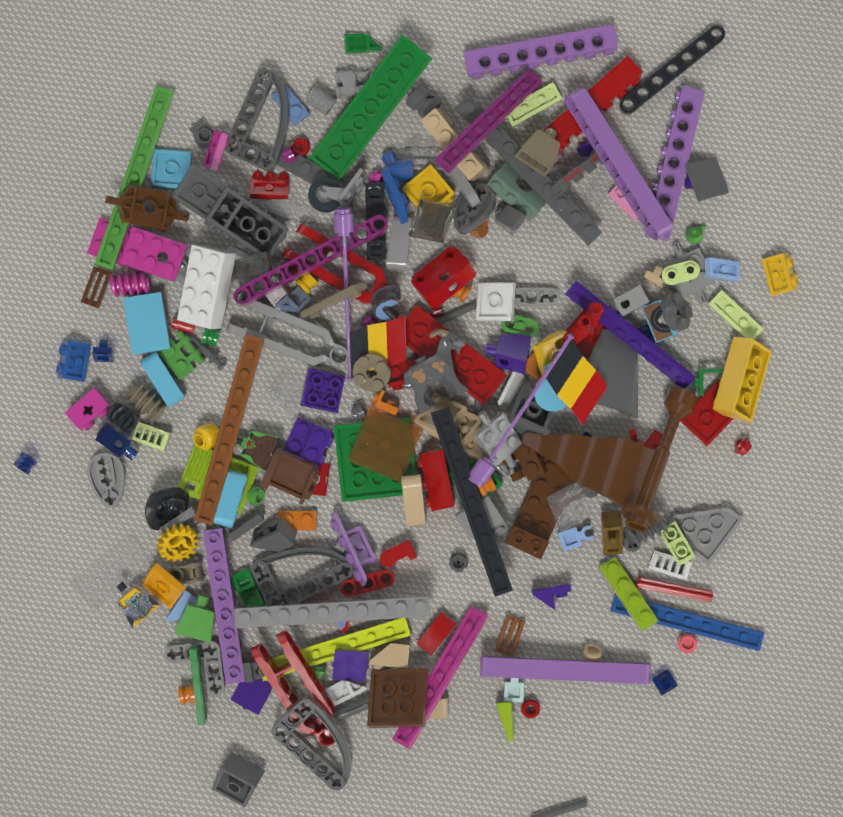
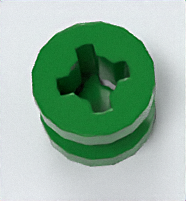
[201,328,221,347]

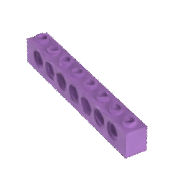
[464,24,618,80]
[643,86,705,242]
[203,528,245,685]

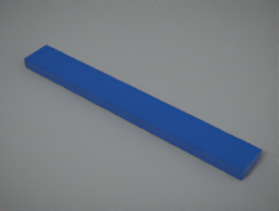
[610,594,765,651]

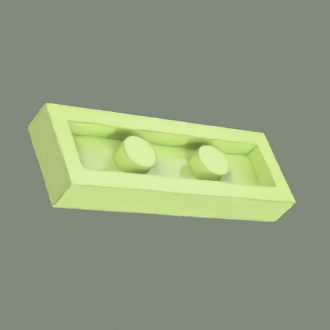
[507,82,562,128]
[708,290,763,339]

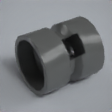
[405,85,442,119]

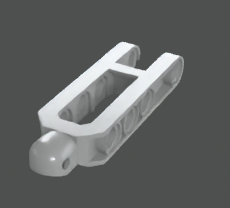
[226,295,349,367]

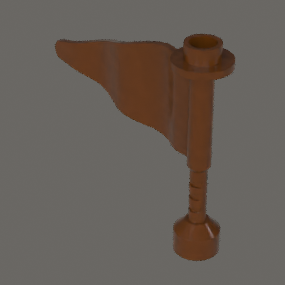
[522,387,698,532]

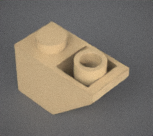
[369,642,410,669]

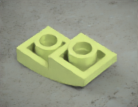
[661,521,696,566]

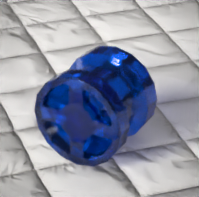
[13,451,38,475]

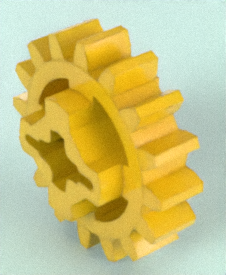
[156,524,199,563]

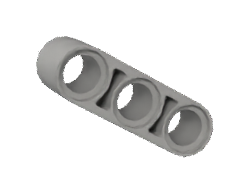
[387,214,412,271]

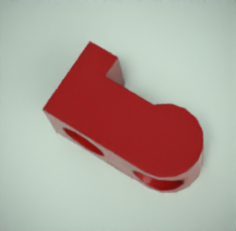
[380,540,417,567]

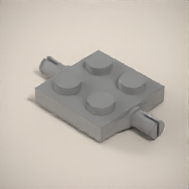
[664,243,715,304]
[473,410,522,468]

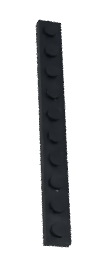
[430,406,513,597]

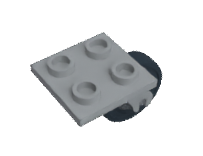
[308,168,365,213]

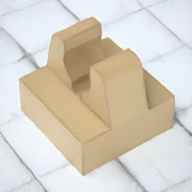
[642,266,664,288]

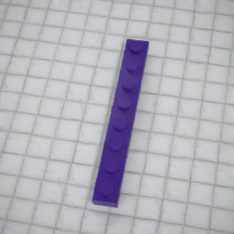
[565,281,696,389]

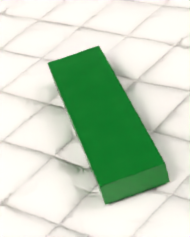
[189,645,207,726]

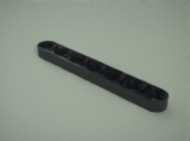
[619,25,725,115]

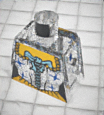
[116,580,161,629]

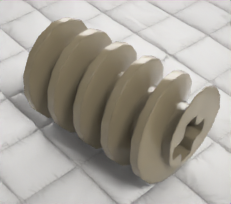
[124,383,167,424]

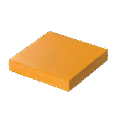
[142,563,186,609]

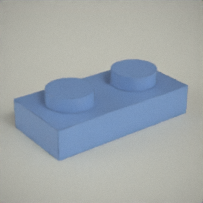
[271,84,310,126]

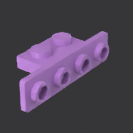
[330,512,376,586]

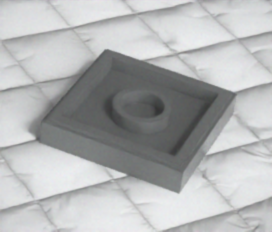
[685,157,729,202]

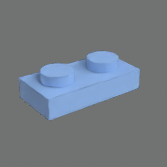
[705,257,740,282]

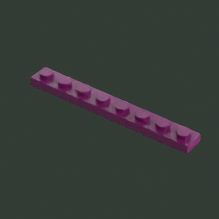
[435,69,543,174]

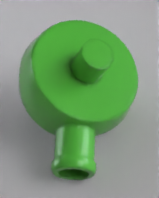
[685,224,706,244]

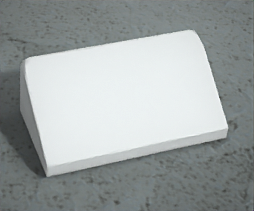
[497,372,526,411]

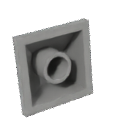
[454,494,509,539]

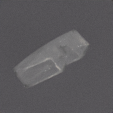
[257,199,316,223]

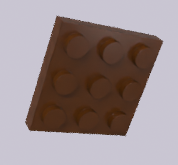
[367,668,429,728]

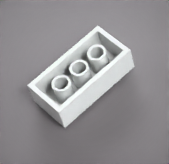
[177,245,236,329]

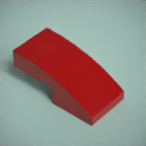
[416,612,457,656]

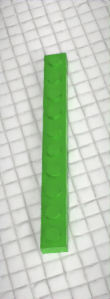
[95,86,174,271]

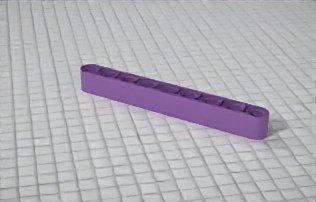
[564,87,673,241]
[480,656,651,684]

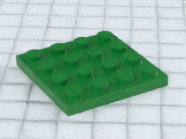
[334,418,416,502]

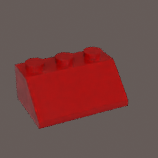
[417,450,455,511]

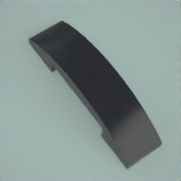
[365,183,386,260]

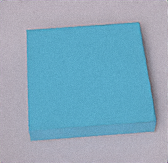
[151,149,192,189]

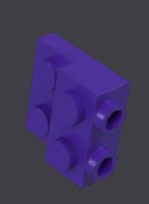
[283,417,334,465]

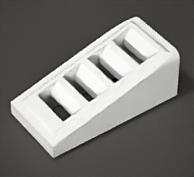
[648,550,692,580]

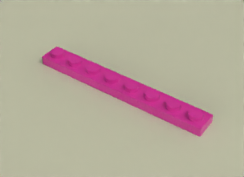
[392,607,488,750]

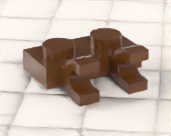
[503,442,547,482]

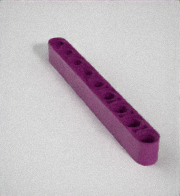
[233,215,388,306]

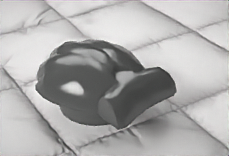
[189,120,213,149]

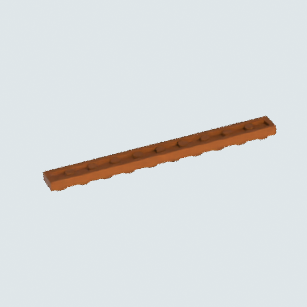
[194,334,265,526]

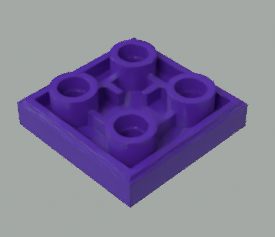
[300,368,345,413]

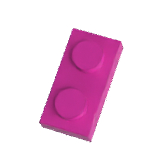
[202,131,228,171]

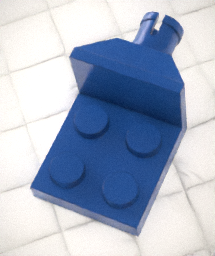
[381,151,414,224]

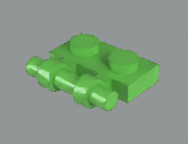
[157,330,205,381]

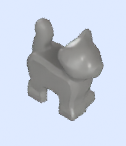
[335,70,370,98]

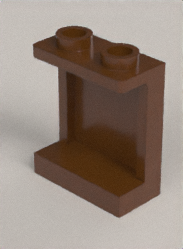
[260,447,320,505]

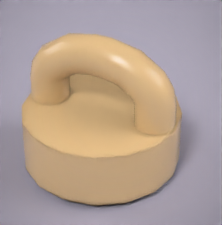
[582,643,602,662]

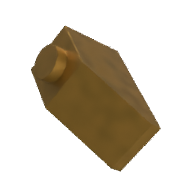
[601,511,623,555]

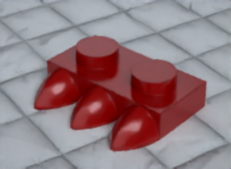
[249,171,289,200]

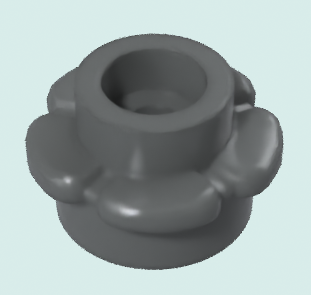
[351,403,367,421]
[449,553,468,572]

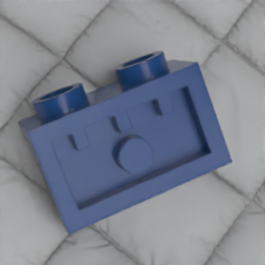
[56,340,90,382]

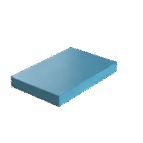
[123,292,171,355]

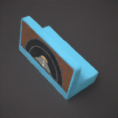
[642,299,677,343]

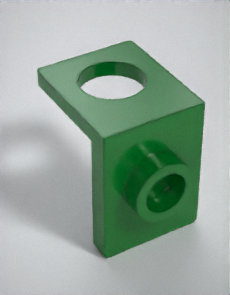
[694,369,722,397]

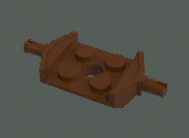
[105,184,189,233]

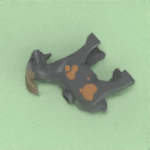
[402,329,469,414]

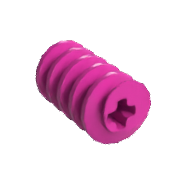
[110,271,151,297]

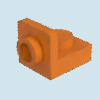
[373,389,399,416]

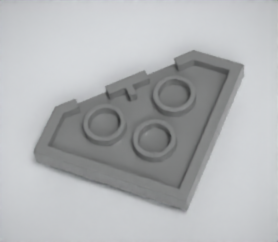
[666,507,743,565]

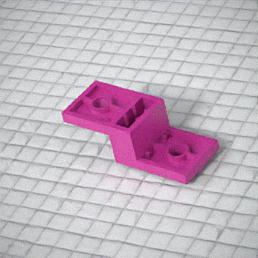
[87,218,188,282]

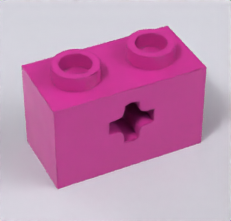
[65,388,111,431]

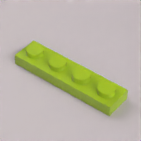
[598,557,658,632]

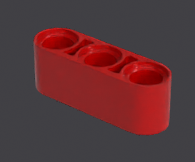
[340,569,395,597]

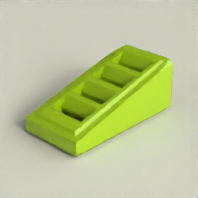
[496,701,514,742]

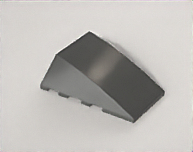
[587,329,638,418]

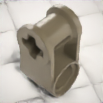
[168,562,205,584]

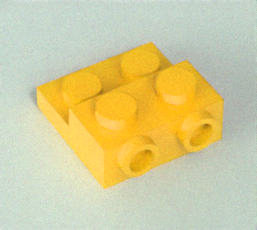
[401,164,455,220]
[533,331,567,376]

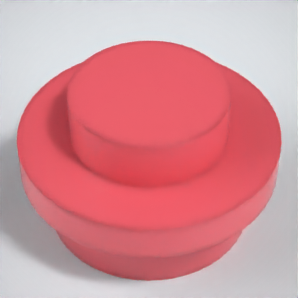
[677,634,697,653]

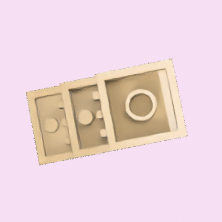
[414,393,485,461]

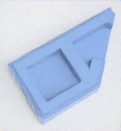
[166,590,197,622]

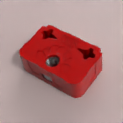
[410,246,477,308]

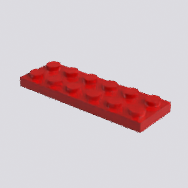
[405,305,508,406]

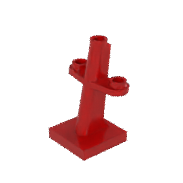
[563,302,610,359]

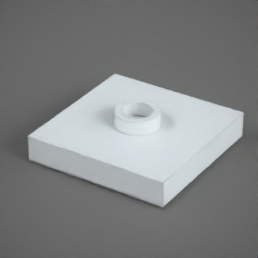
[476,282,516,322]

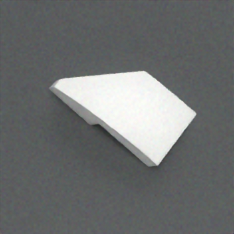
[325,680,367,706]

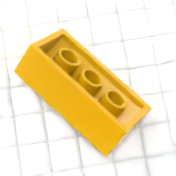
[713,337,772,424]

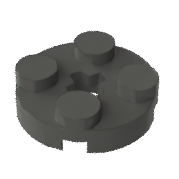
[660,292,693,332]

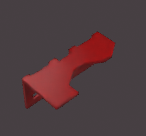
[311,463,330,496]

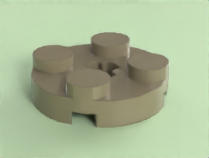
[353,353,392,392]

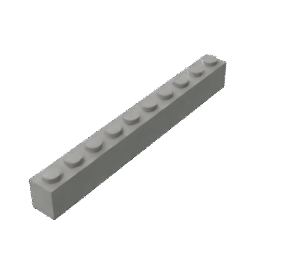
[234,596,431,628]

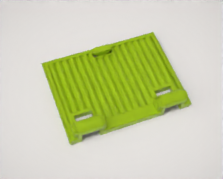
[178,444,259,516]

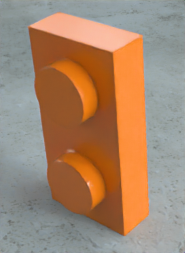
[278,511,317,530]

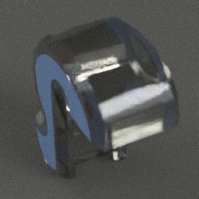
[370,286,401,322]

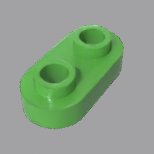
[501,314,539,338]

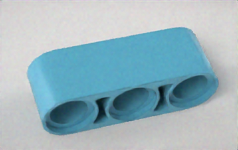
[140,352,186,408]
[214,470,248,528]

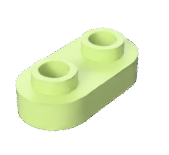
[662,260,700,285]

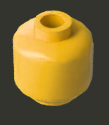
[193,423,219,450]

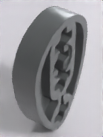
[453,183,496,235]

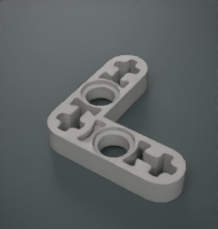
[164,640,225,697]

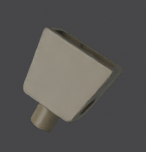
[514,128,560,177]

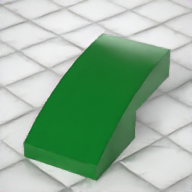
[231,568,265,607]

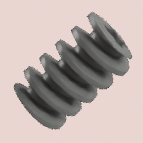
[624,513,669,550]

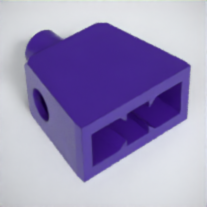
[485,334,531,374]

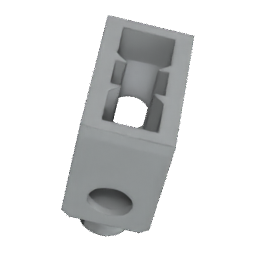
[610,285,651,317]

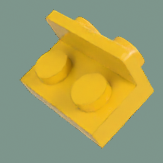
[761,253,799,296]

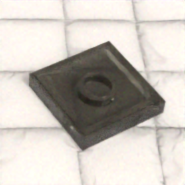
[408,199,456,244]

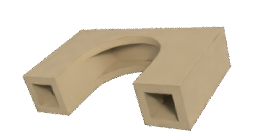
[420,108,491,181]

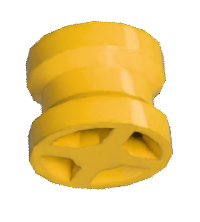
[295,273,319,294]

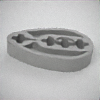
[87,453,125,508]

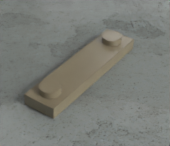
[300,282,368,320]

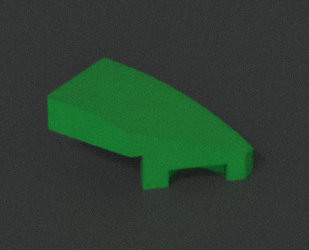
[344,33,382,54]

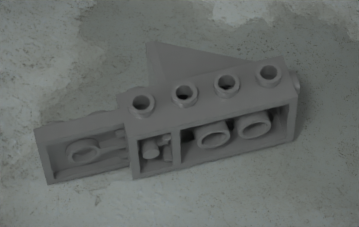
[171,164,289,261]

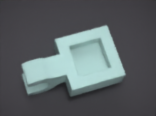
[503,678,524,702]

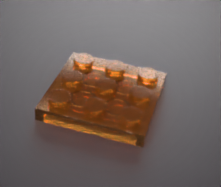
[348,408,423,483]

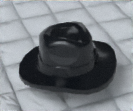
[145,487,189,531]

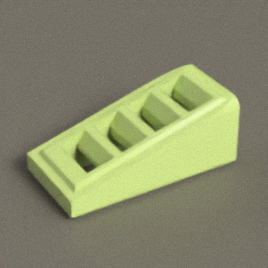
[129,422,171,451]

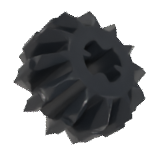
[106,402,140,433]

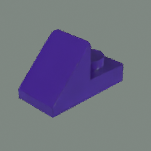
[531,584,572,610]

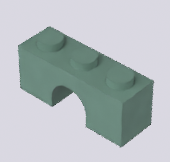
[487,163,546,222]

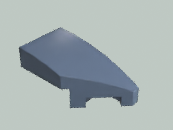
[275,286,312,313]

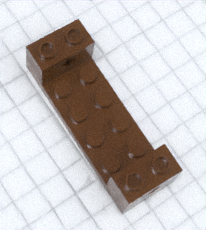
[505,457,575,559]

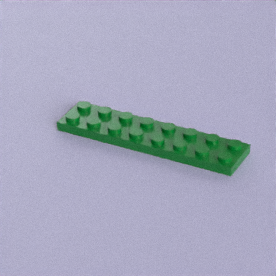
[309,35,433,181]

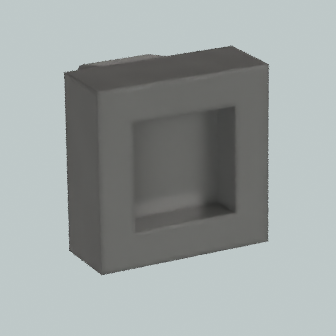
[243,660,265,683]

